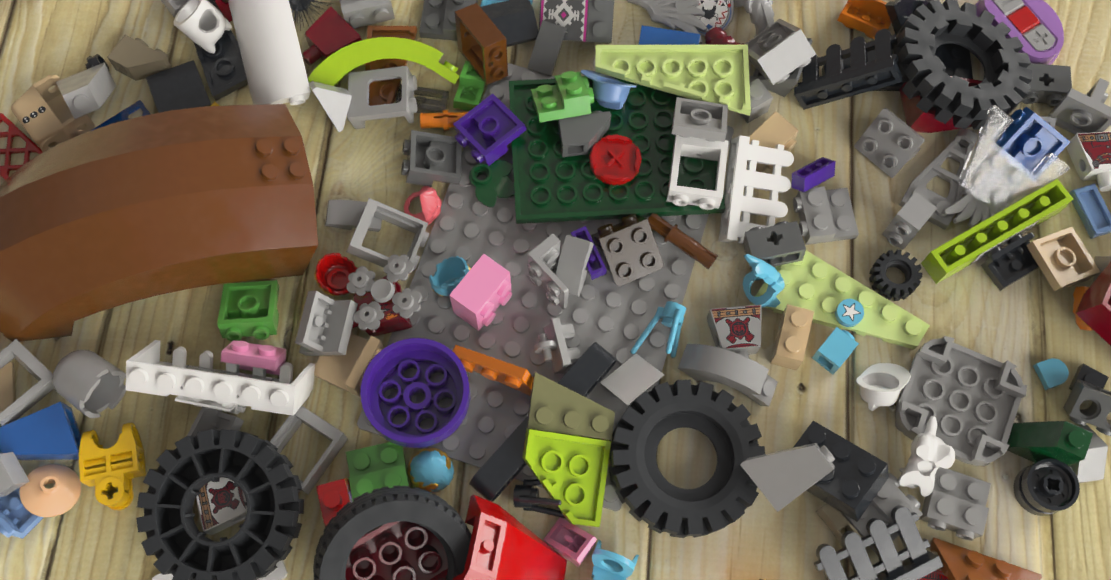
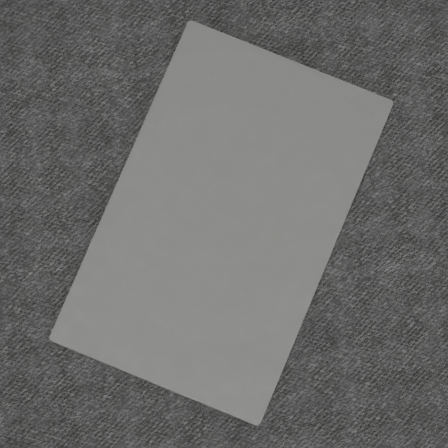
[357,63,734,511]

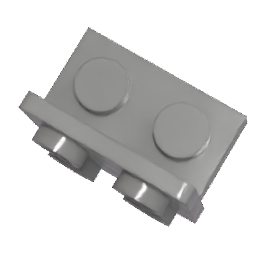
[854,108,925,178]

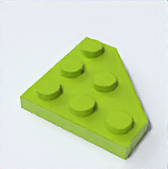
[522,429,611,527]

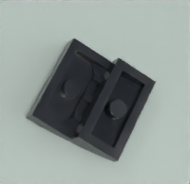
[146,60,212,113]

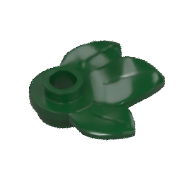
[469,160,515,208]

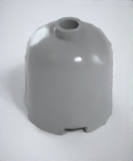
[52,350,126,418]

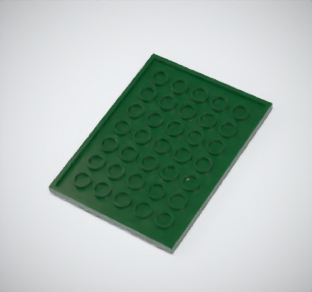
[509,76,726,224]

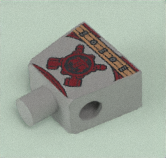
[707,304,762,358]

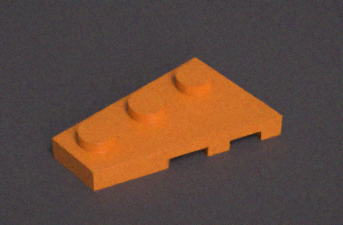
[453,345,533,396]

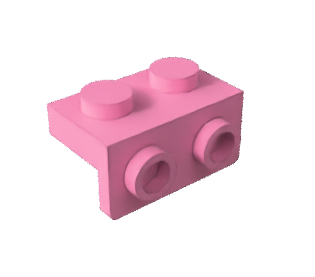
[221,340,286,375]

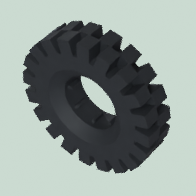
[136,429,304,580]

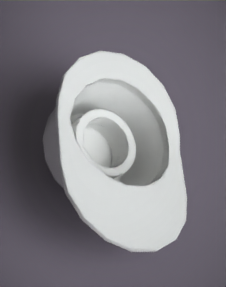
[856,363,911,411]

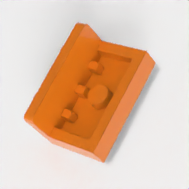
[837,0,891,39]

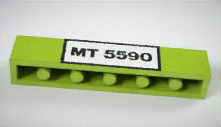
[921,179,1074,284]

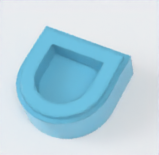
[1033,358,1069,391]

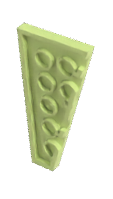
[595,45,751,116]
[750,250,930,349]

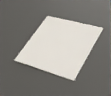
[600,354,664,405]

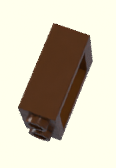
[454,3,508,85]

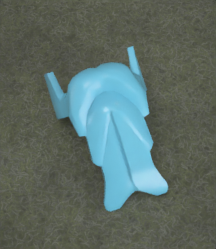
[743,254,785,307]
[591,540,639,580]

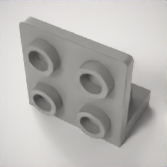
[528,234,569,310]

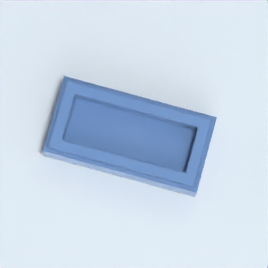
[1069,183,1111,239]

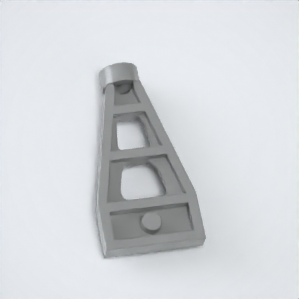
[899,128,978,230]

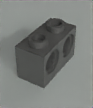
[1063,379,1111,436]

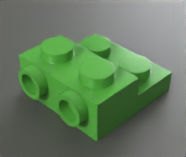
[531,71,594,122]
[217,280,279,341]
[346,442,411,501]

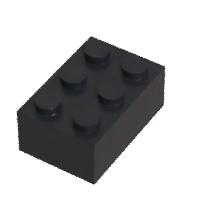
[793,421,889,522]

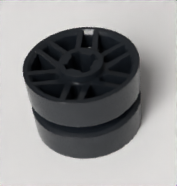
[1013,459,1080,516]

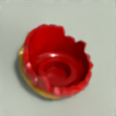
[314,253,357,296]

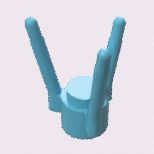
[630,301,686,358]

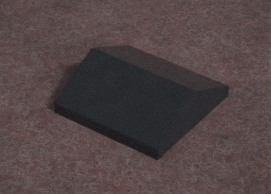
[481,0,539,47]

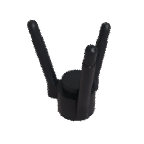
[513,479,565,518]

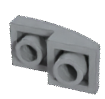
[325,200,382,232]
[556,235,594,297]

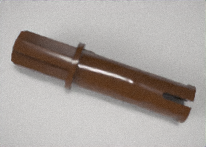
[648,213,718,270]

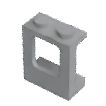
[347,66,417,129]

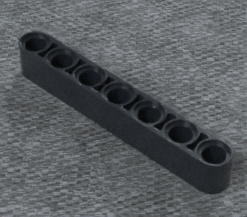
[469,342,617,502]

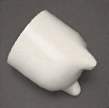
[174,0,232,54]

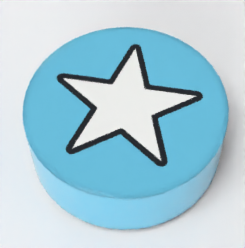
[835,299,864,327]

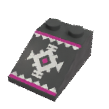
[539,0,614,43]

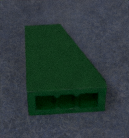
[1007,421,1093,466]

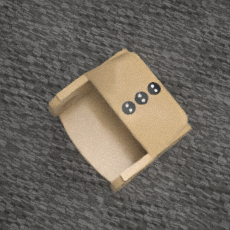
[11,74,95,152]

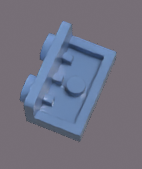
[0,488,44,539]

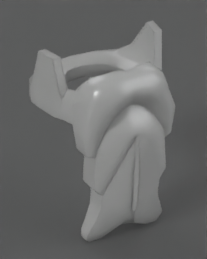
[734,0,774,35]

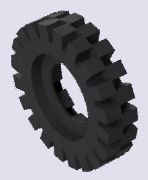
[893,0,1032,130]
[608,380,765,538]

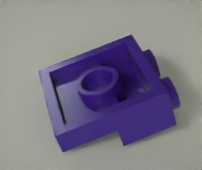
[453,93,526,166]

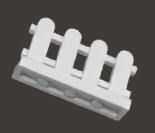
[718,135,794,244]

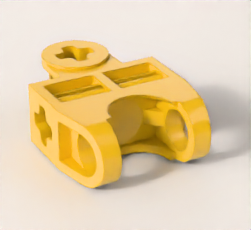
[79,422,146,510]

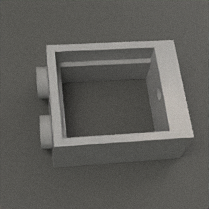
[346,198,429,271]
[0,340,54,427]
[270,406,348,495]

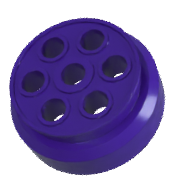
[360,338,470,448]

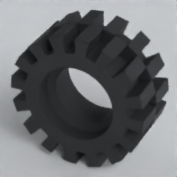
[869,249,923,301]

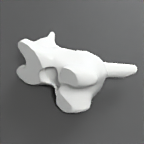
[898,416,955,497]

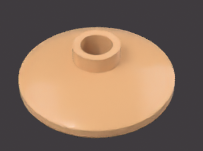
[19,464,81,517]

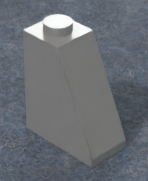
[56,63,116,119]
[740,443,835,512]

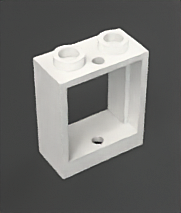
[667,135,729,210]

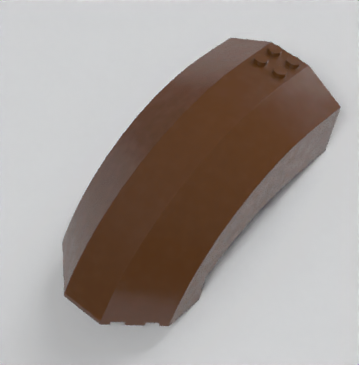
[0,104,318,342]

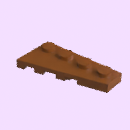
[365,26,417,106]

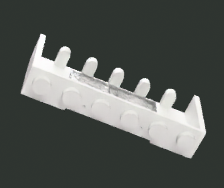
[126,340,315,416]

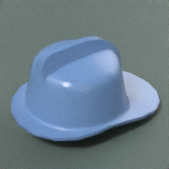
[581,70,636,110]

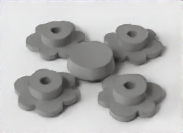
[347,254,422,330]

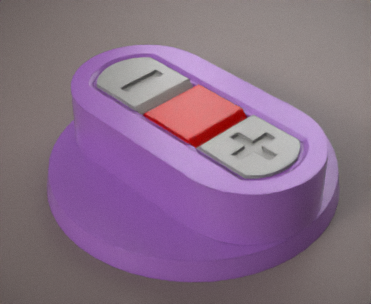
[975,0,1064,65]

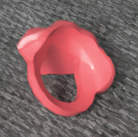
[404,186,442,226]

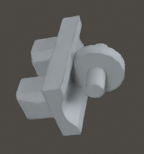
[533,318,581,374]

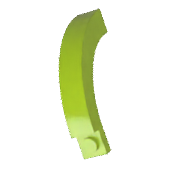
[308,37,460,90]

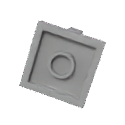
[1048,78,1111,135]
[295,291,358,356]

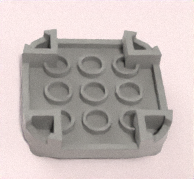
[895,336,1027,466]

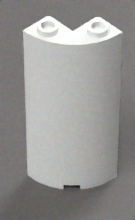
[228,0,311,105]

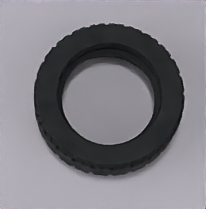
[313,486,472,580]

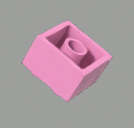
[449,254,512,331]

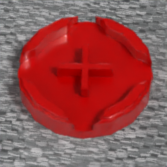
[589,135,642,185]

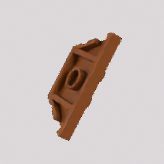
[929,537,1042,580]

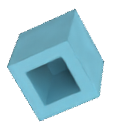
[812,327,859,375]

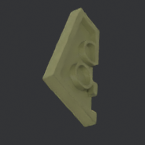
[526,372,615,441]

